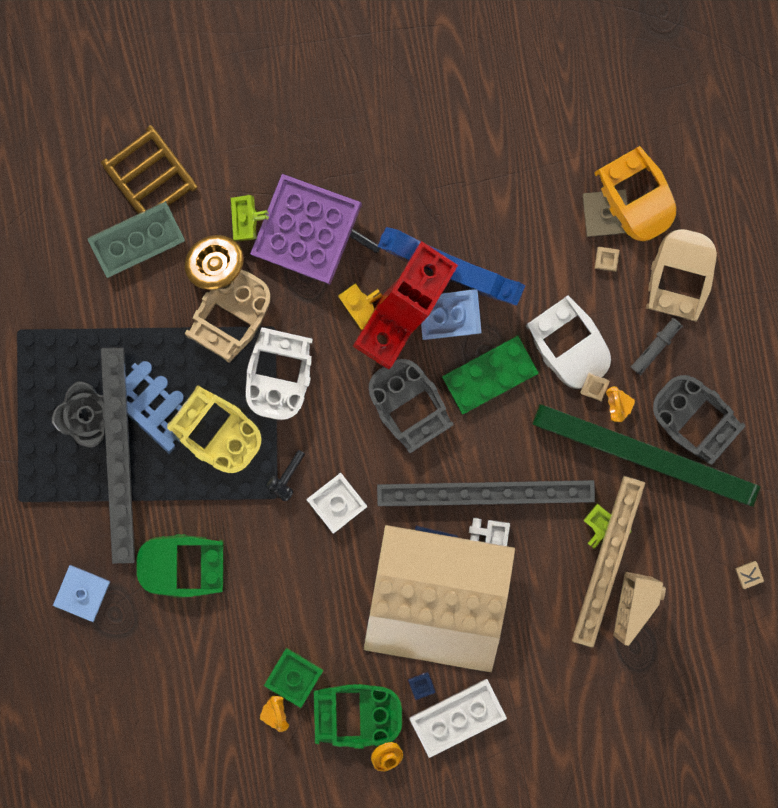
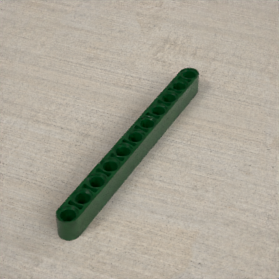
[532,404,761,507]

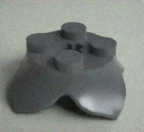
[52,382,105,448]

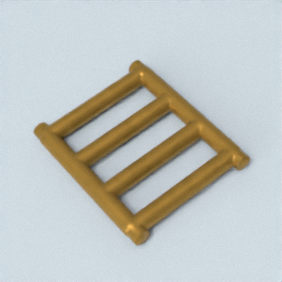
[101,125,198,214]

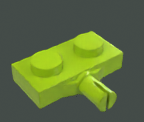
[231,195,269,242]
[584,504,631,549]

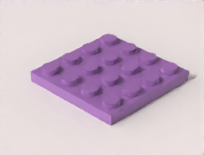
[250,174,362,284]

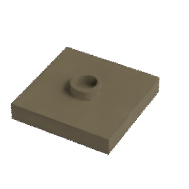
[582,189,627,237]

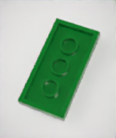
[442,336,539,415]

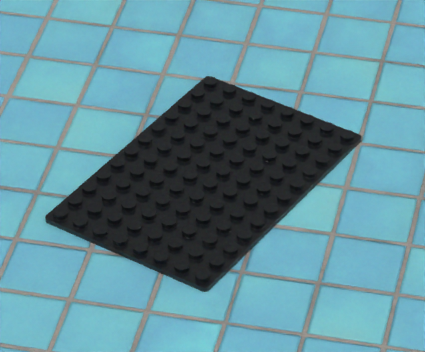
[17,326,278,502]

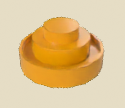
[371,742,403,771]

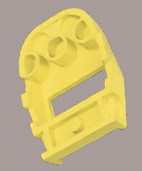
[167,386,261,473]

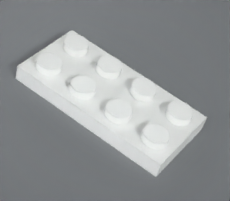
[409,679,507,758]

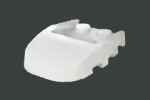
[526,296,611,389]
[246,328,312,420]

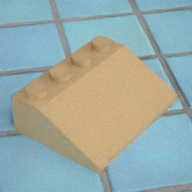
[613,572,666,646]

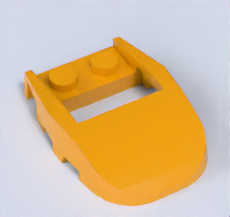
[594,146,676,241]

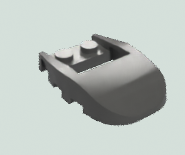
[369,359,453,453]
[653,375,746,465]

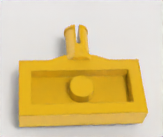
[338,283,382,330]

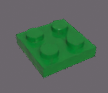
[264,647,323,708]

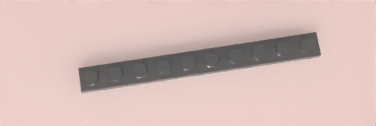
[101,348,135,564]
[377,480,595,506]

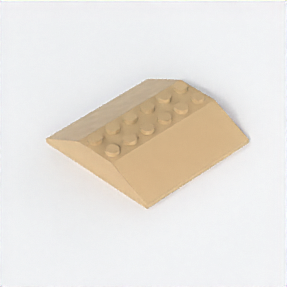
[364,525,515,673]

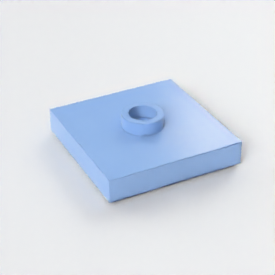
[53,565,111,622]

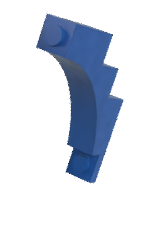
[378,227,526,306]

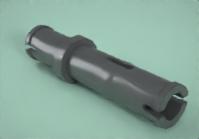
[630,318,683,376]

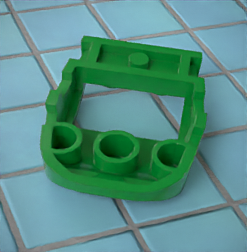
[137,534,224,598]
[314,684,402,749]

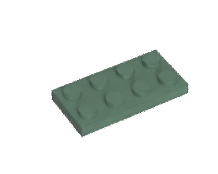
[87,201,185,278]

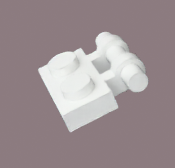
[469,518,510,546]

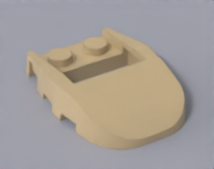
[646,230,717,322]
[185,270,270,363]

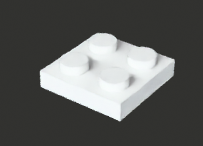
[306,473,368,534]

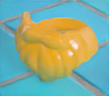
[606,386,635,422]
[260,696,289,732]

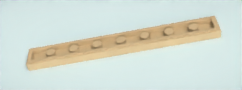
[572,476,645,647]

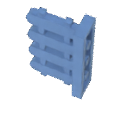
[126,361,183,454]

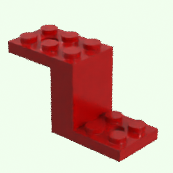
[353,241,458,370]

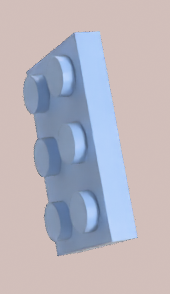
[421,290,481,340]

